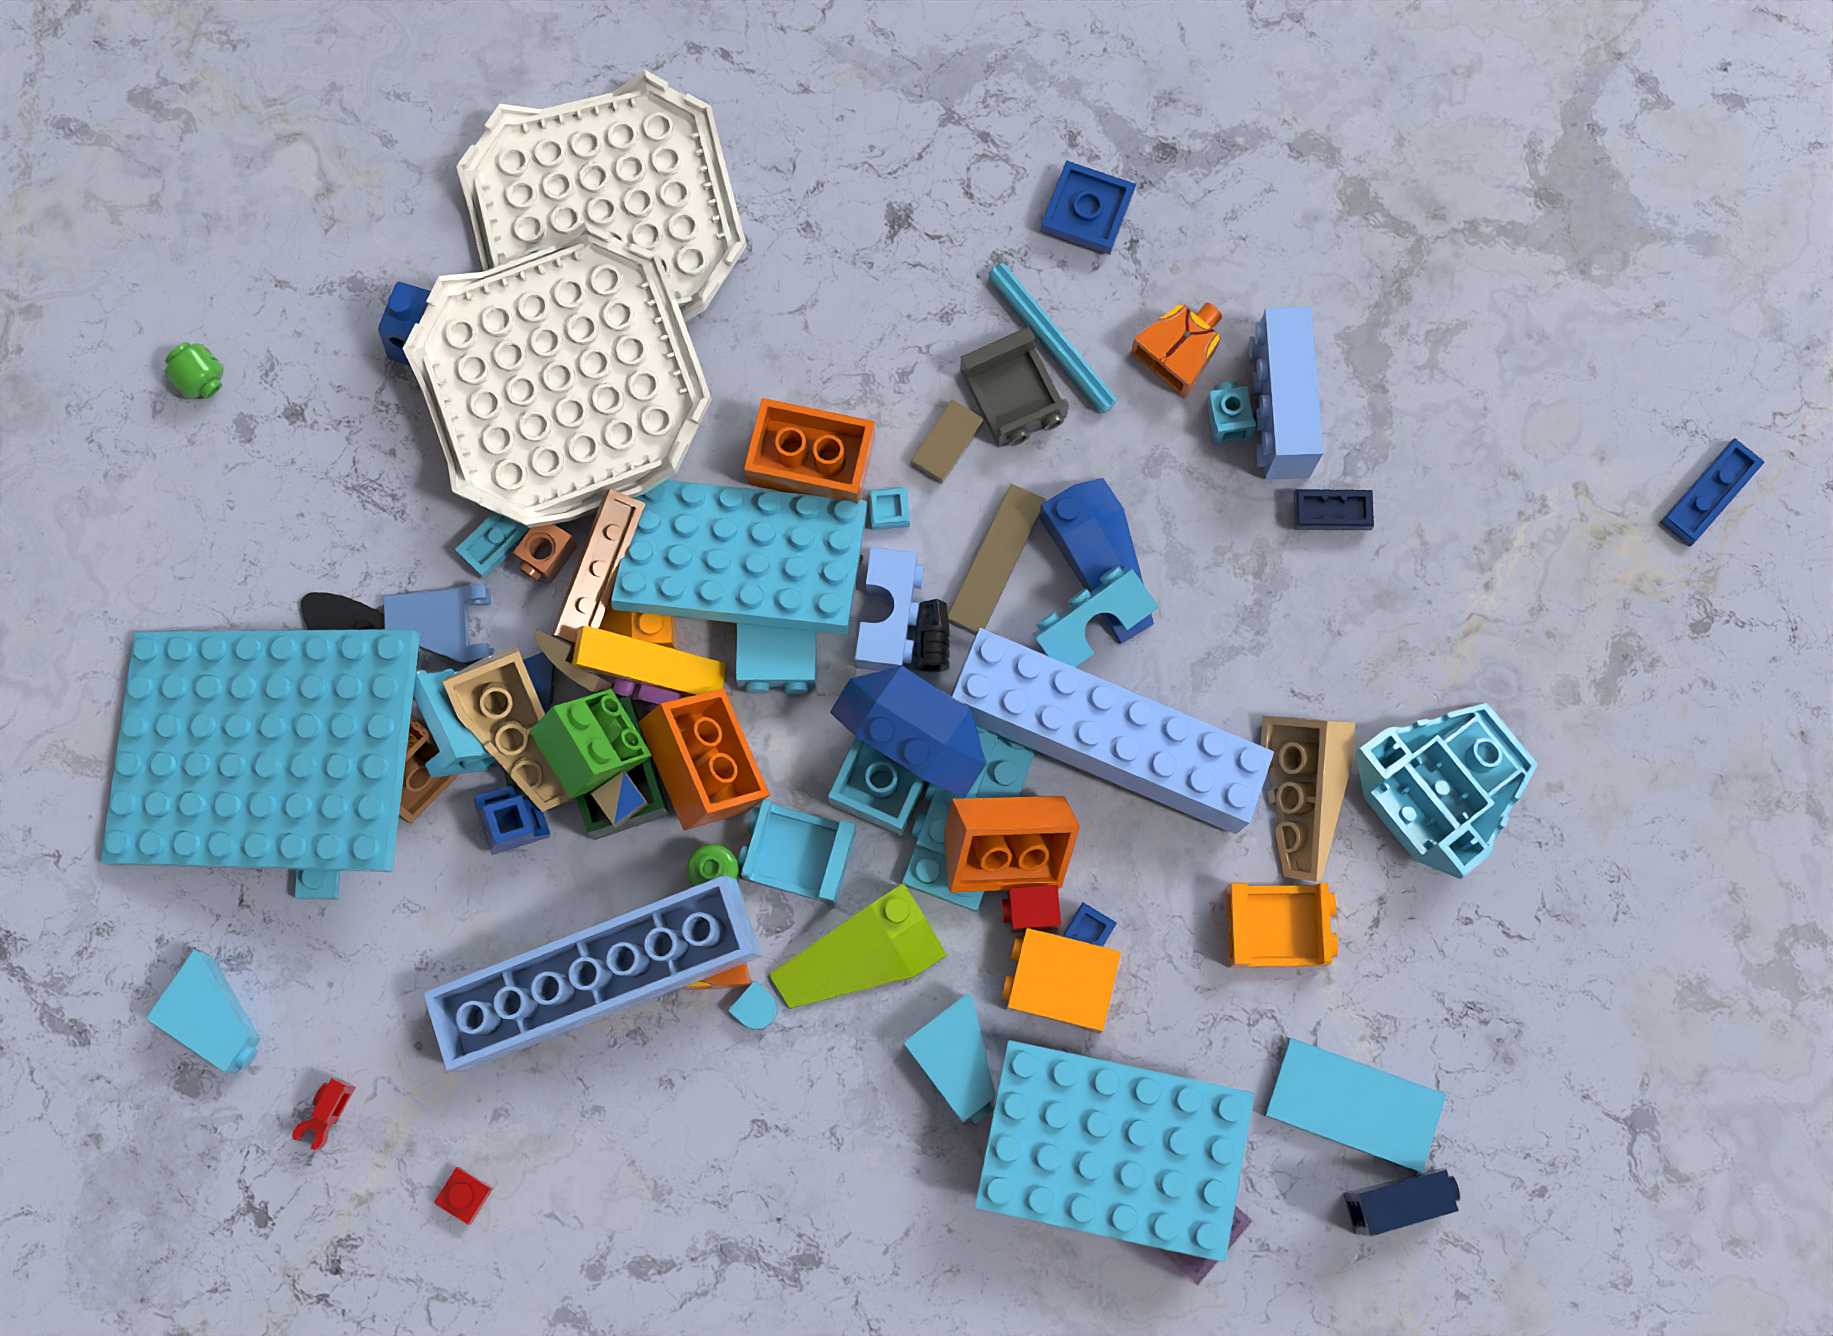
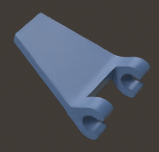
[383,583,494,665]

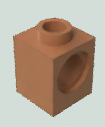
[513,524,578,583]

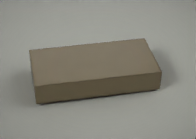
[911,400,984,484]

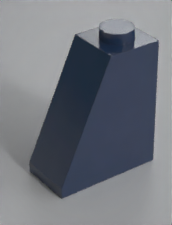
[1343,1169,1460,1236]

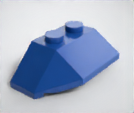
[829,666,987,798]

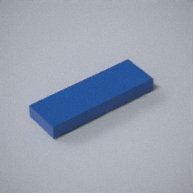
[1660,438,1765,547]

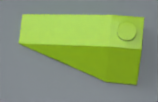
[769,883,947,1009]

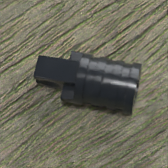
[914,599,950,672]

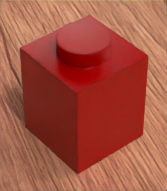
[1001,885,1061,933]

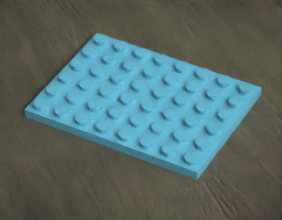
[100,629,420,872]

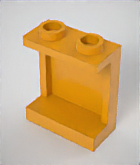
[1226,883,1338,968]
[1001,928,1121,1034]

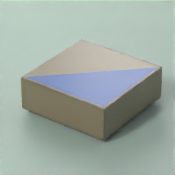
[591,770,649,828]

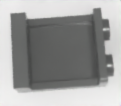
[960,326,1069,447]

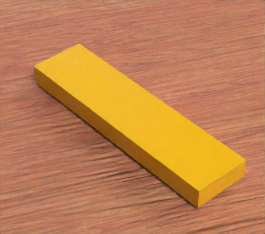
[572,625,727,696]

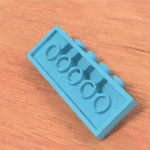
[902,725,1036,912]

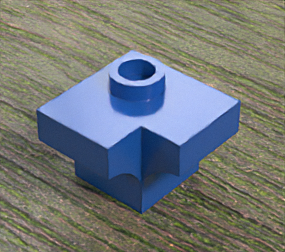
[473,785,550,855]

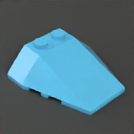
[1356,703,1538,879]

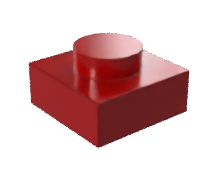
[434,1167,494,1225]

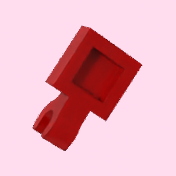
[292,1078,356,1150]

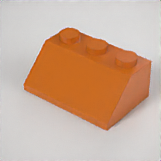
[944,796,1080,893]

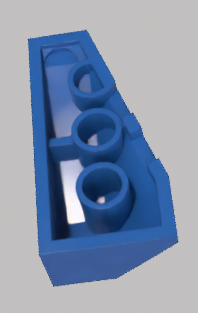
[1039,478,1154,644]

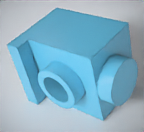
[1206,381,1256,444]

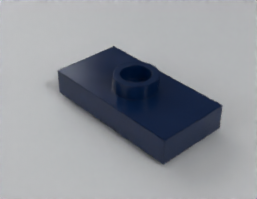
[1294,489,1374,531]

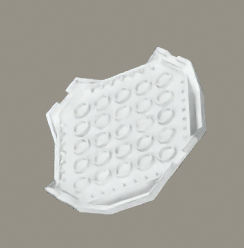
[456,70,747,322]
[403,222,712,528]

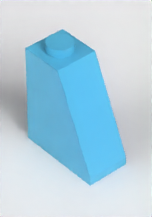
[145,950,261,1074]
[903,993,996,1125]

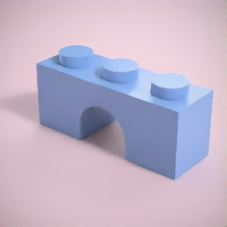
[855,547,924,671]

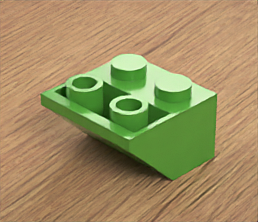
[529,689,652,799]

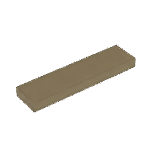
[948,484,1046,634]

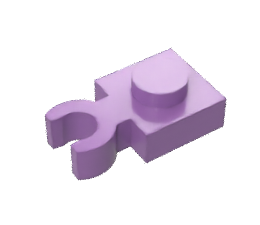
[613,678,682,713]

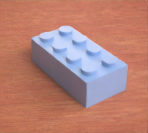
[1249,307,1323,480]

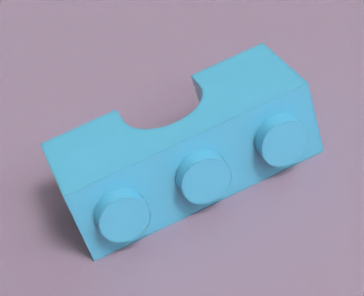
[1032,566,1159,667]

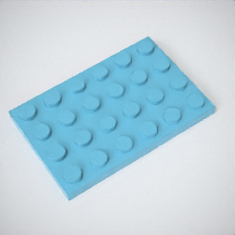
[611,480,867,635]
[975,1040,1255,1262]

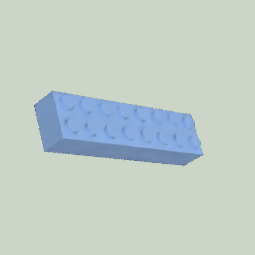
[950,628,1274,834]
[423,875,762,1071]

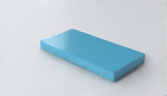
[1264,1038,1447,1173]

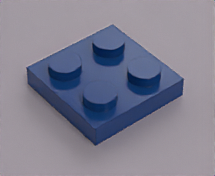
[1040,160,1136,255]

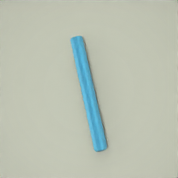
[989,263,1116,413]

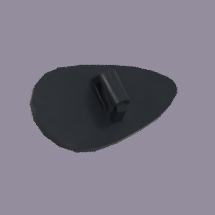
[301,592,419,669]

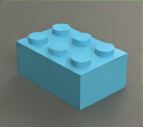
[828,737,927,836]

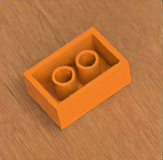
[744,398,876,504]
[638,688,770,831]

